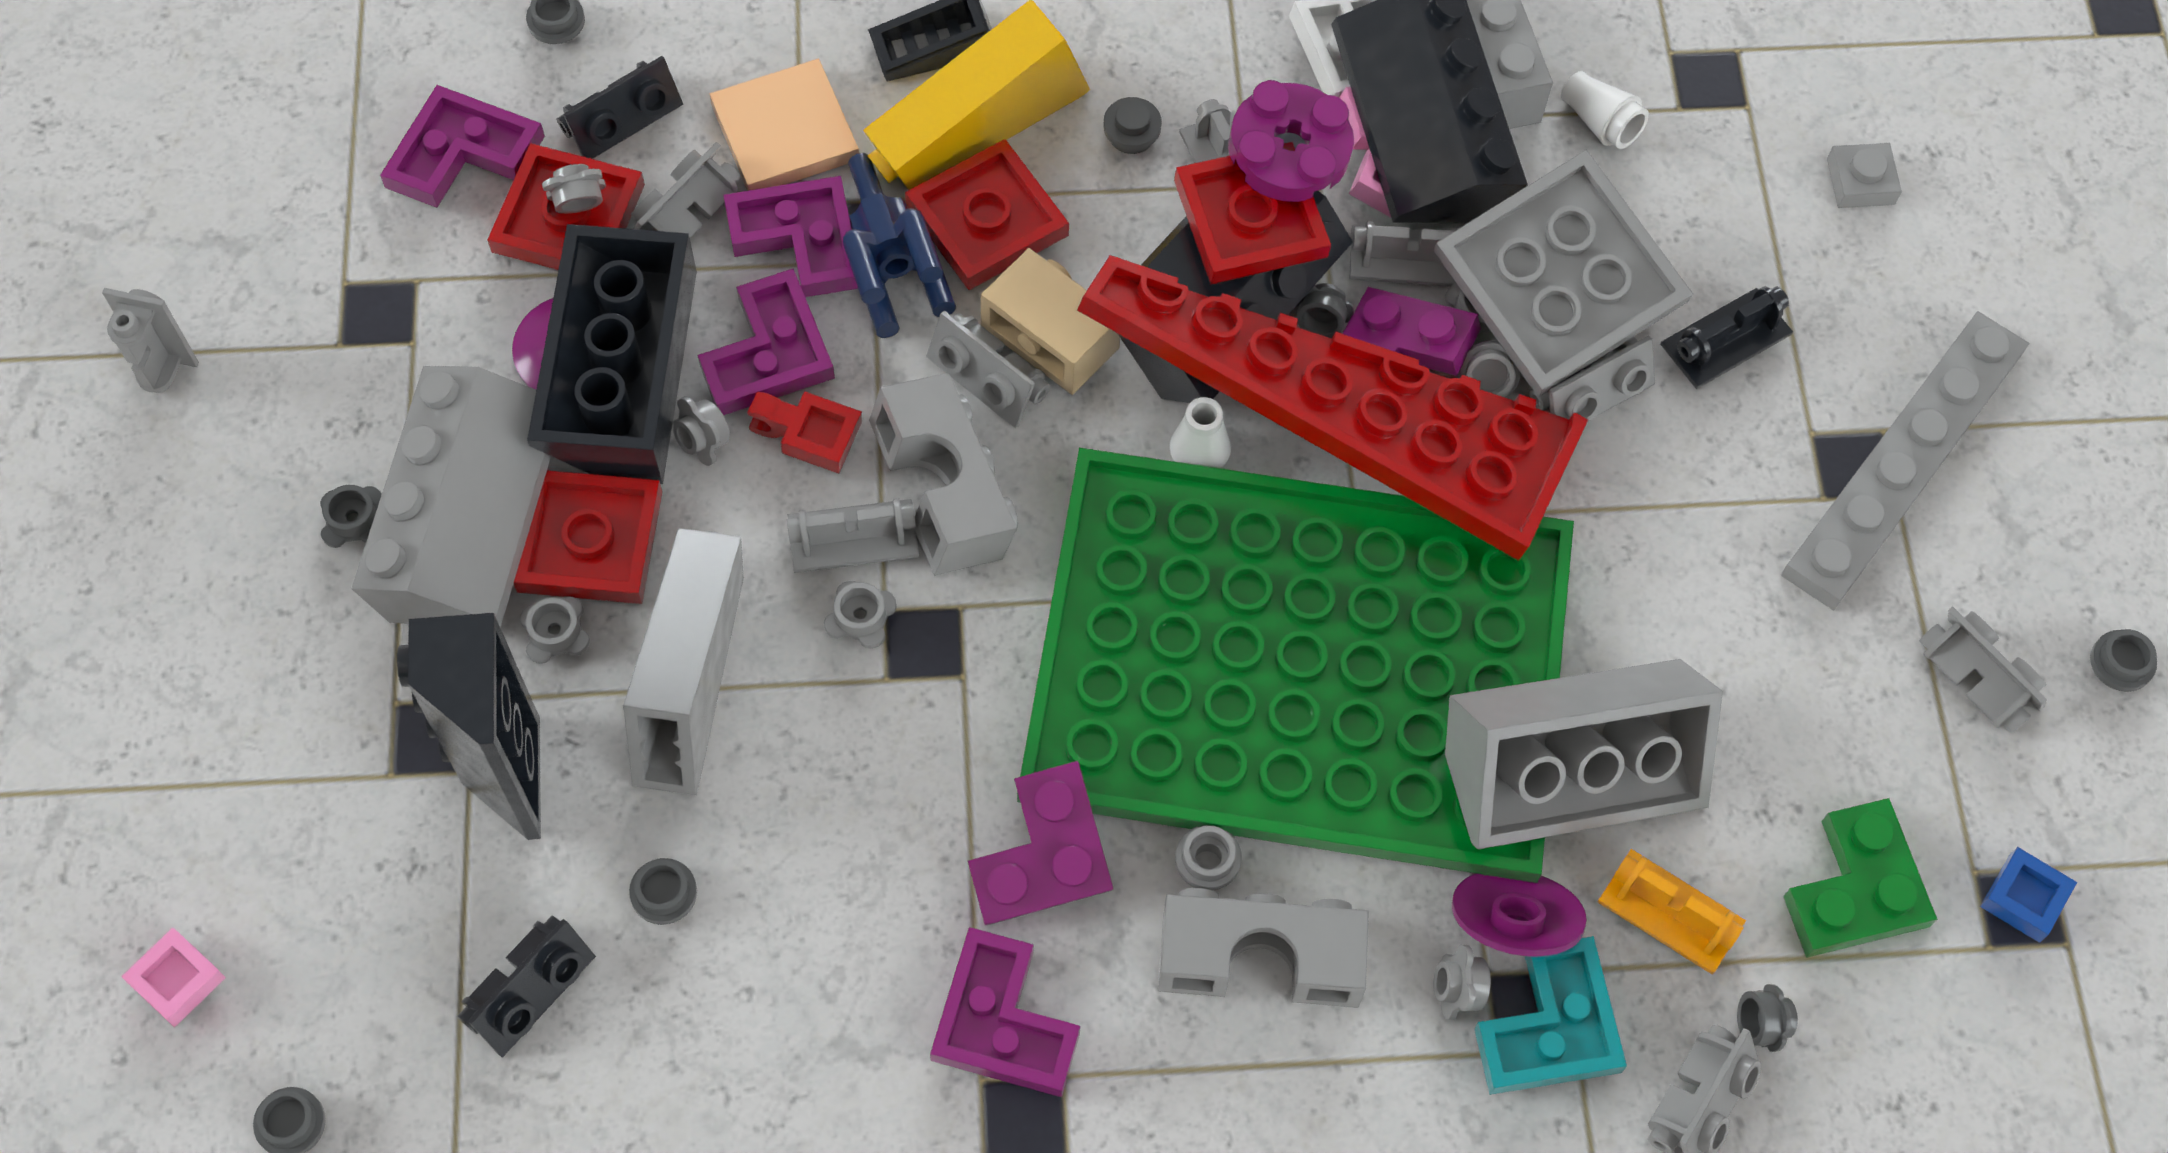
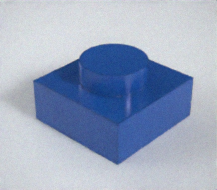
[1980,847,2077,943]

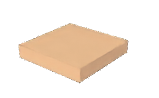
[709,58,859,191]

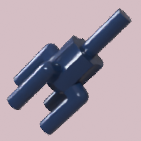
[843,153,956,338]

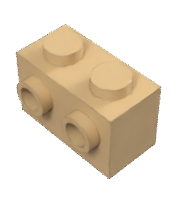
[981,248,1120,395]

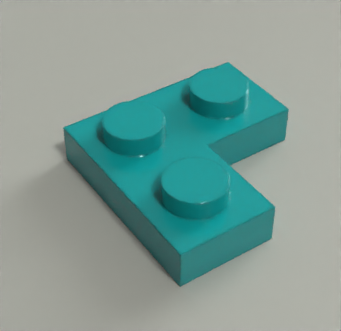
[1474,936,1627,1095]

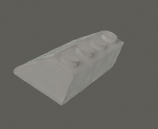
[351,366,551,628]
[1445,659,1723,849]

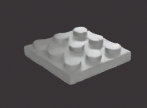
[1434,149,1693,397]

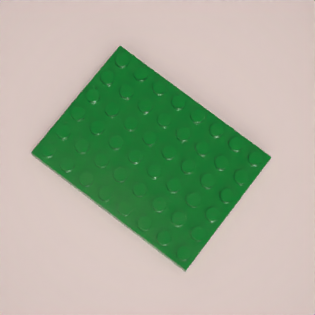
[1017,447,1574,883]

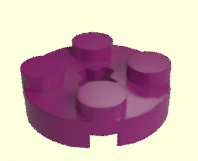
[1228,80,1354,202]

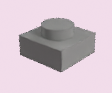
[1827,143,1902,208]

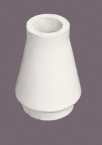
[1561,71,1649,149]
[1170,397,1231,468]

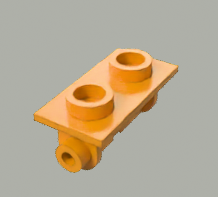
[1597,849,1746,975]

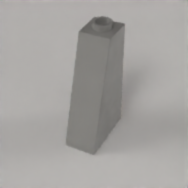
[623,528,744,795]

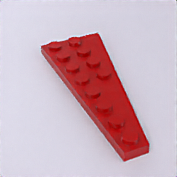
[1077,255,1588,560]

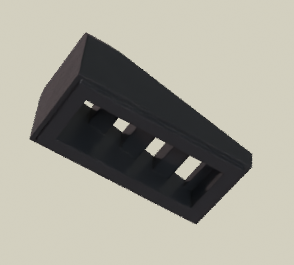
[868,0,992,81]

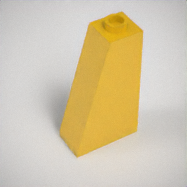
[863,0,1090,190]

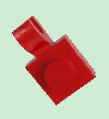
[747,391,862,474]

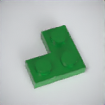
[1783,798,1938,958]

